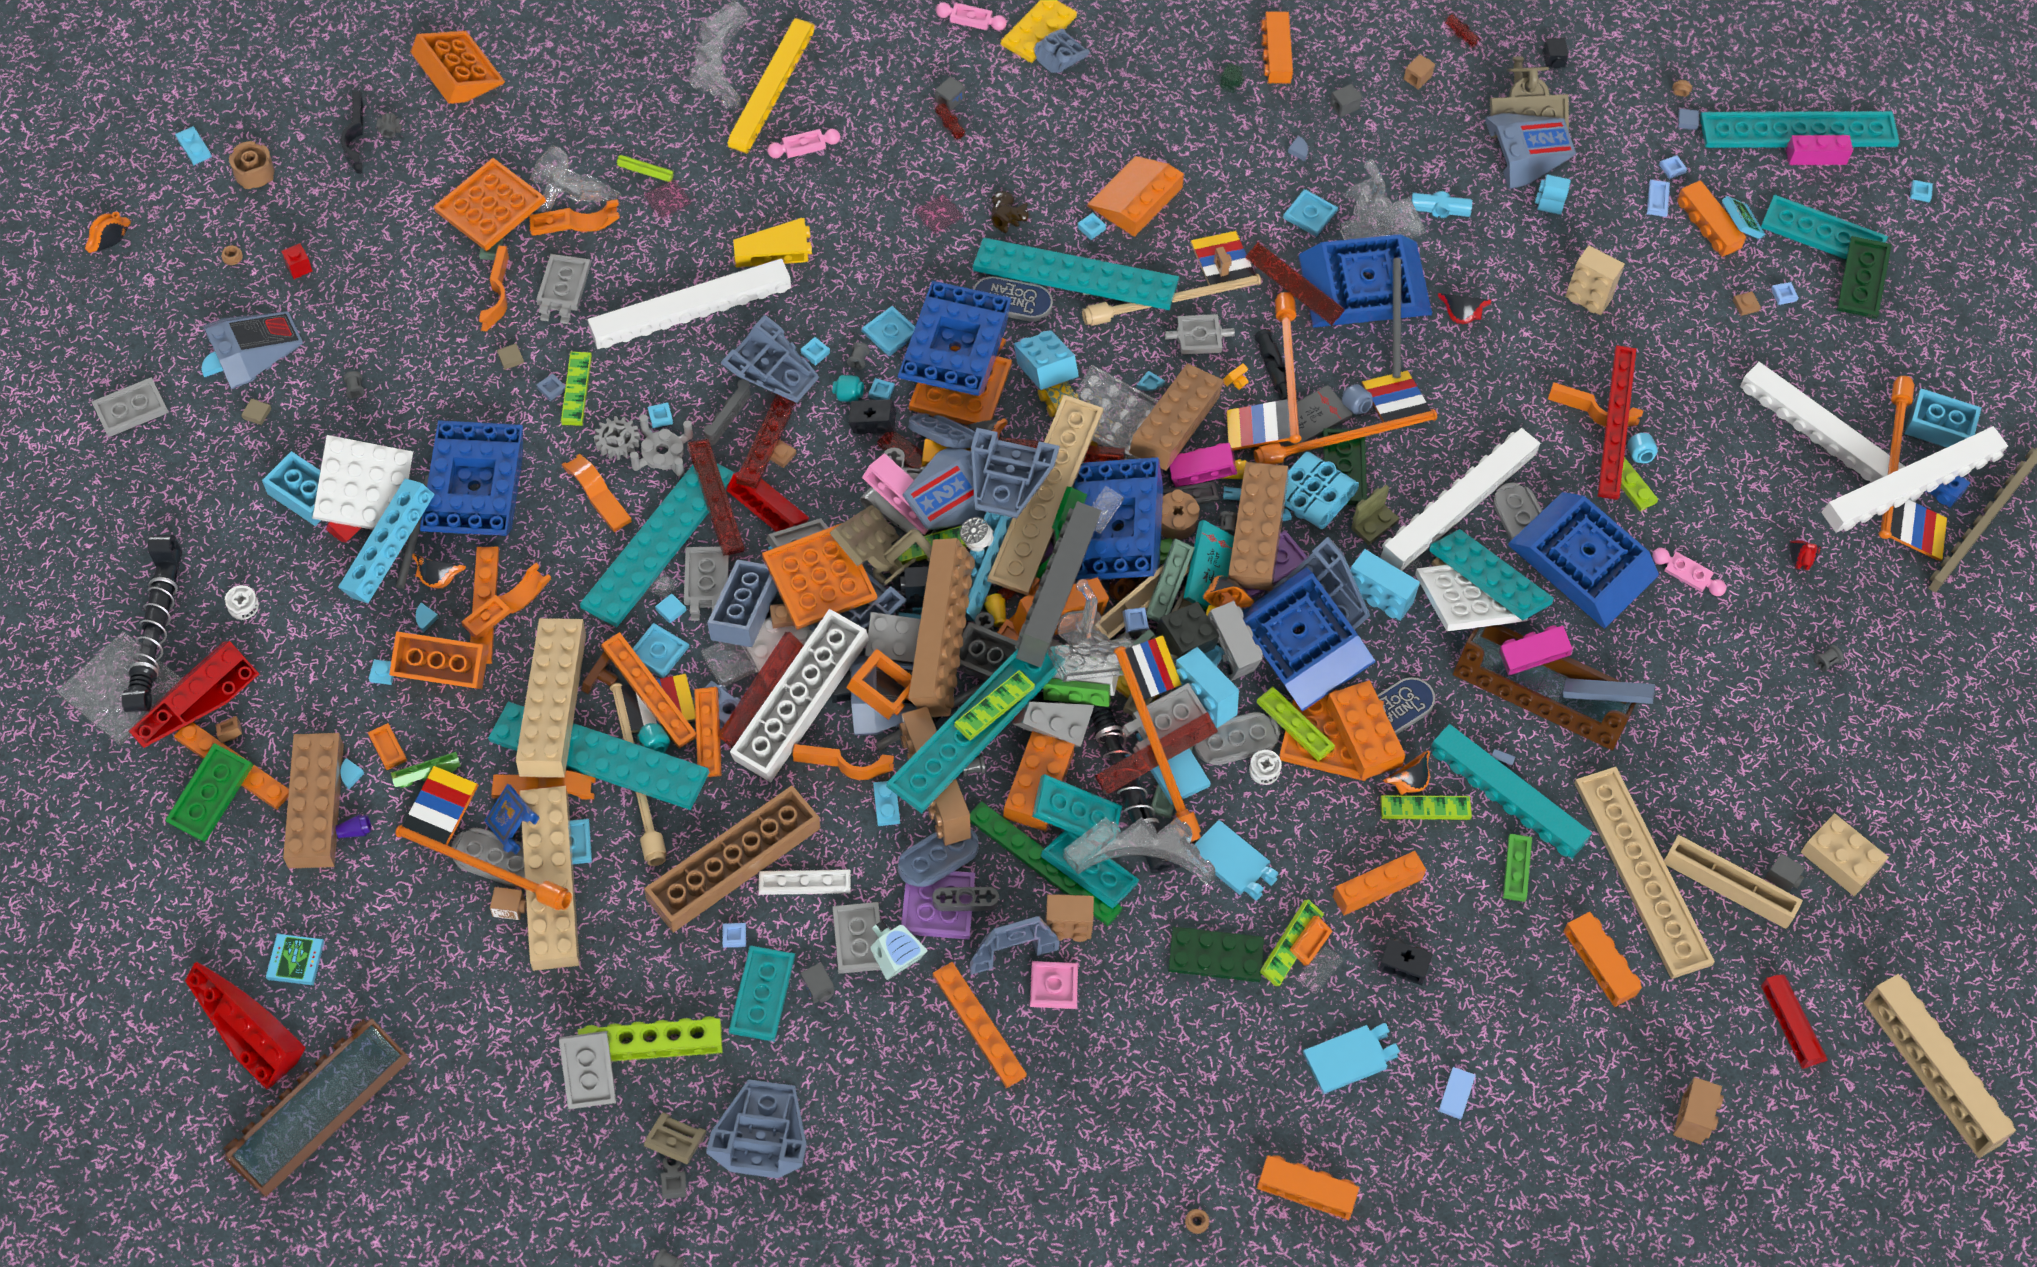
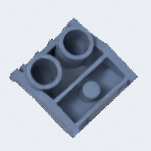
[1034,29,1090,73]

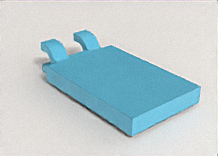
[1136,733,1211,805]
[1190,820,1278,901]
[1303,1023,1400,1094]

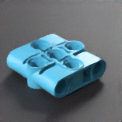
[1285,452,1359,529]

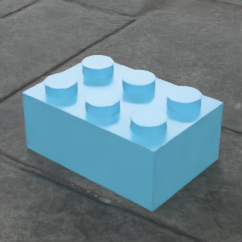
[1014,331,1079,390]
[1905,388,1981,447]
[262,451,321,526]
[1350,549,1420,621]
[1176,647,1239,728]

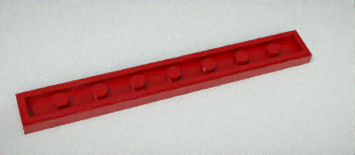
[1597,345,1637,500]

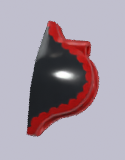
[1438,293,1491,324]
[1789,540,1822,570]

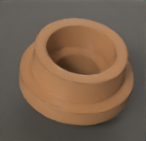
[1672,80,1692,97]
[222,245,243,265]
[1185,1209,1209,1234]

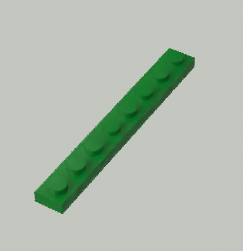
[970,801,1122,926]

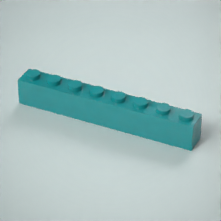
[1430,724,1592,859]

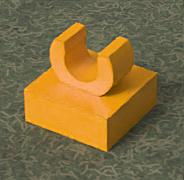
[1223,363,1249,390]

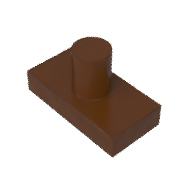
[581,651,619,694]

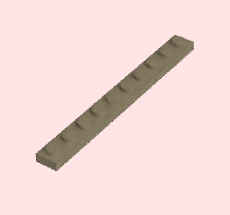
[1928,447,2037,593]

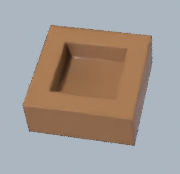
[1214,247,1232,276]
[1733,292,1761,316]
[767,440,796,468]
[770,604,794,629]
[216,716,242,743]

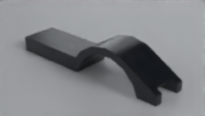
[340,91,363,174]

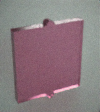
[644,180,691,218]
[915,195,963,234]

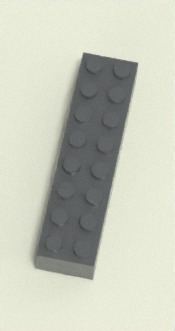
[1015,501,1102,668]

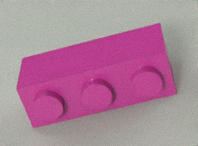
[1786,135,1853,165]
[1170,443,1237,487]
[1499,625,1573,676]

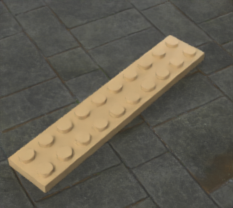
[988,395,1104,595]
[1574,767,1715,979]

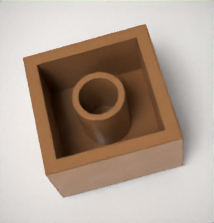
[1045,894,1094,942]
[1673,1077,1724,1144]

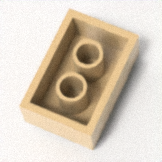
[1565,245,1625,315]
[1801,813,1889,896]

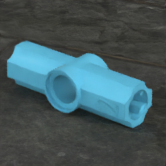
[1410,191,1472,218]

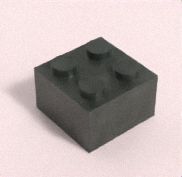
[1156,602,1220,662]

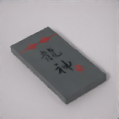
[1279,385,1352,447]

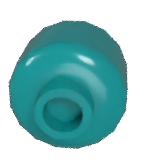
[832,375,864,403]
[637,723,670,753]

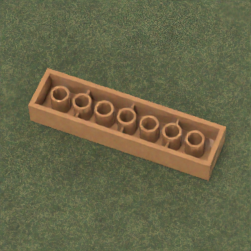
[908,538,975,717]
[644,786,820,933]

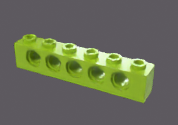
[578,1016,723,1061]

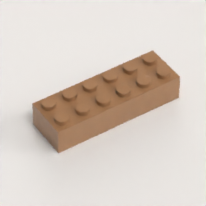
[1129,363,1224,470]
[1229,462,1289,591]
[899,706,971,846]
[283,733,344,868]

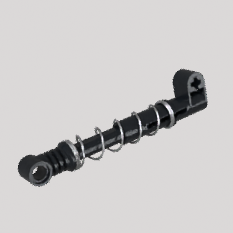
[122,535,182,712]
[1086,704,1191,873]

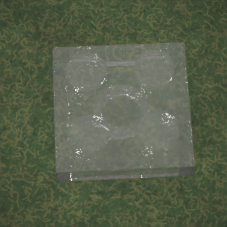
[701,642,760,687]

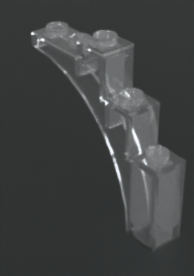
[690,0,748,112]
[1063,817,1216,886]

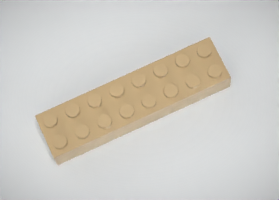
[516,618,586,777]
[520,786,580,971]
[1864,974,2016,1159]

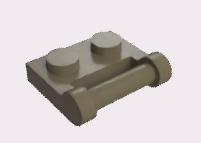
[644,1112,707,1165]

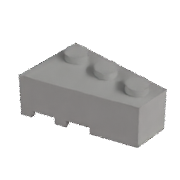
[1207,601,1263,681]
[1012,702,1094,747]

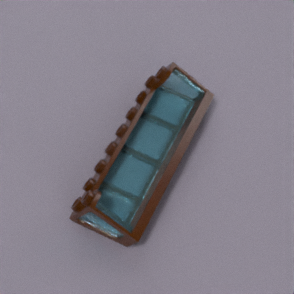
[1453,625,1636,751]
[222,1018,411,1197]

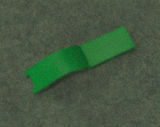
[1036,486,1087,579]

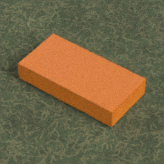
[367,723,407,771]
[1290,916,1332,965]

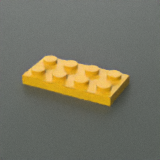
[1001,0,1077,63]

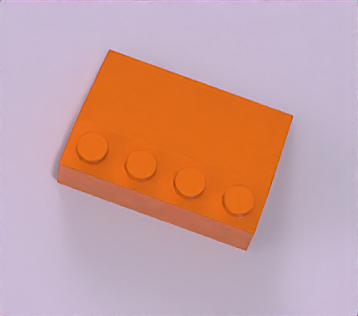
[410,31,505,104]
[1087,156,1184,237]

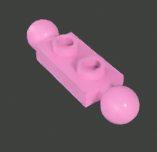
[936,2,1006,31]
[768,129,840,158]
[1652,548,1726,596]

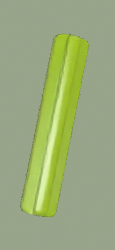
[617,155,674,182]

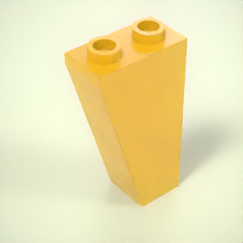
[733,218,812,268]

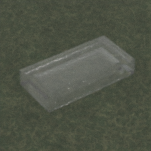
[1297,946,1344,994]

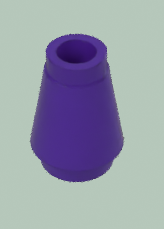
[335,814,372,839]

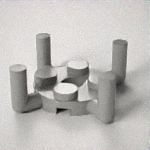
[630,414,693,477]

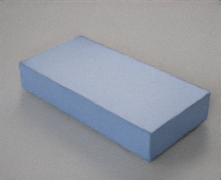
[1647,180,1670,217]
[1439,1067,1475,1119]

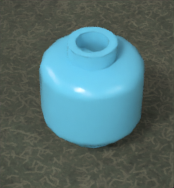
[1627,433,1658,463]

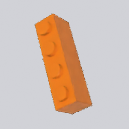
[1261,12,1293,84]
[1677,180,1746,257]
[1333,851,1426,915]
[1563,912,1642,1007]
[1257,1155,1359,1220]

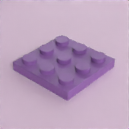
[901,871,975,940]

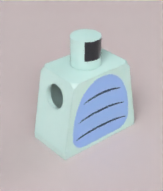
[871,921,927,980]

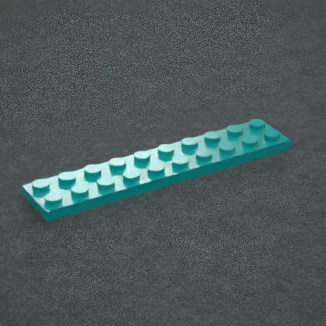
[1700,111,1899,148]
[973,238,1179,310]
[580,455,735,628]
[886,649,1065,814]
[488,702,710,810]

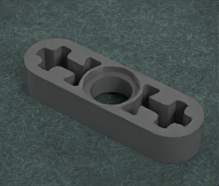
[932,887,999,911]

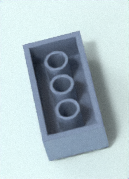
[707,560,778,647]

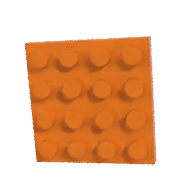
[433,158,546,251]
[909,346,1012,425]
[762,523,877,630]
[1279,690,1384,781]

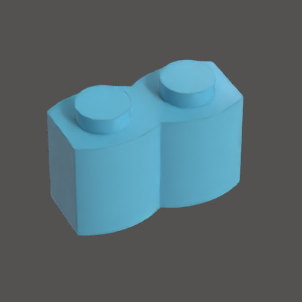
[1535,175,1570,215]

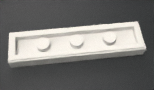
[759,870,851,895]

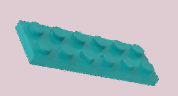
[1761,195,1888,259]
[1429,529,1554,621]

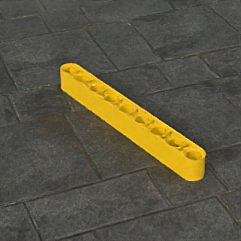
[728,18,815,153]

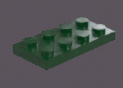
[1836,236,1892,319]
[1322,428,1367,505]
[1168,926,1264,982]

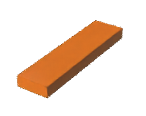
[694,687,722,777]

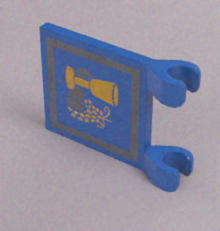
[484,784,540,855]

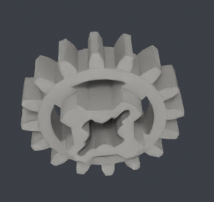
[594,416,640,460]

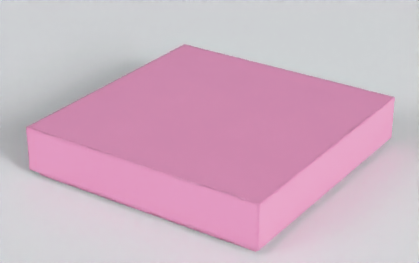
[1030,961,1078,1009]

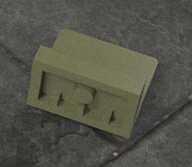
[1351,485,1400,545]

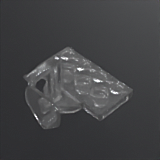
[531,145,621,214]
[1338,159,1426,240]
[1048,579,1135,682]

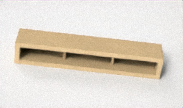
[1086,556,1192,646]
[1664,835,1803,929]

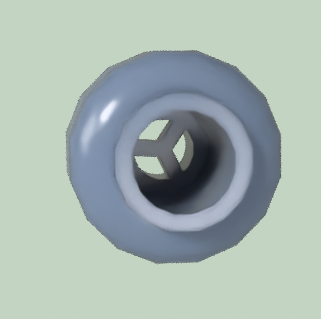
[1342,384,1373,415]

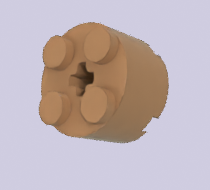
[229,141,274,189]
[1161,489,1200,540]

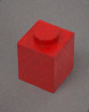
[281,243,313,279]

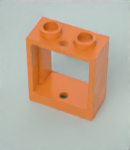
[846,649,912,720]

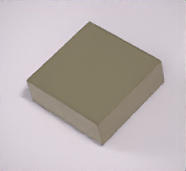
[497,344,524,370]
[241,399,271,425]

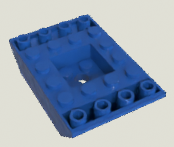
[1298,234,1432,328]
[898,281,1011,396]
[420,420,523,536]
[1074,457,1163,581]
[1508,492,1659,629]
[1242,567,1376,712]

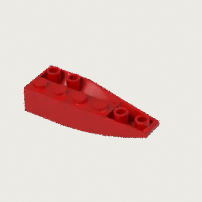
[128,641,259,748]
[185,962,306,1089]

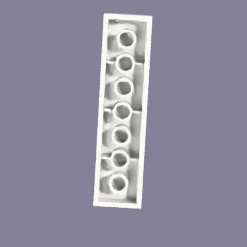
[730,609,869,782]

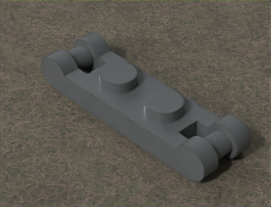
[704,379,751,446]

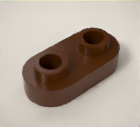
[1109,577,1147,601]

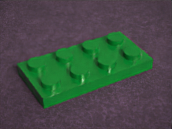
[165,743,254,843]

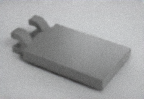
[536,254,591,324]
[684,547,729,621]
[1121,683,1212,756]

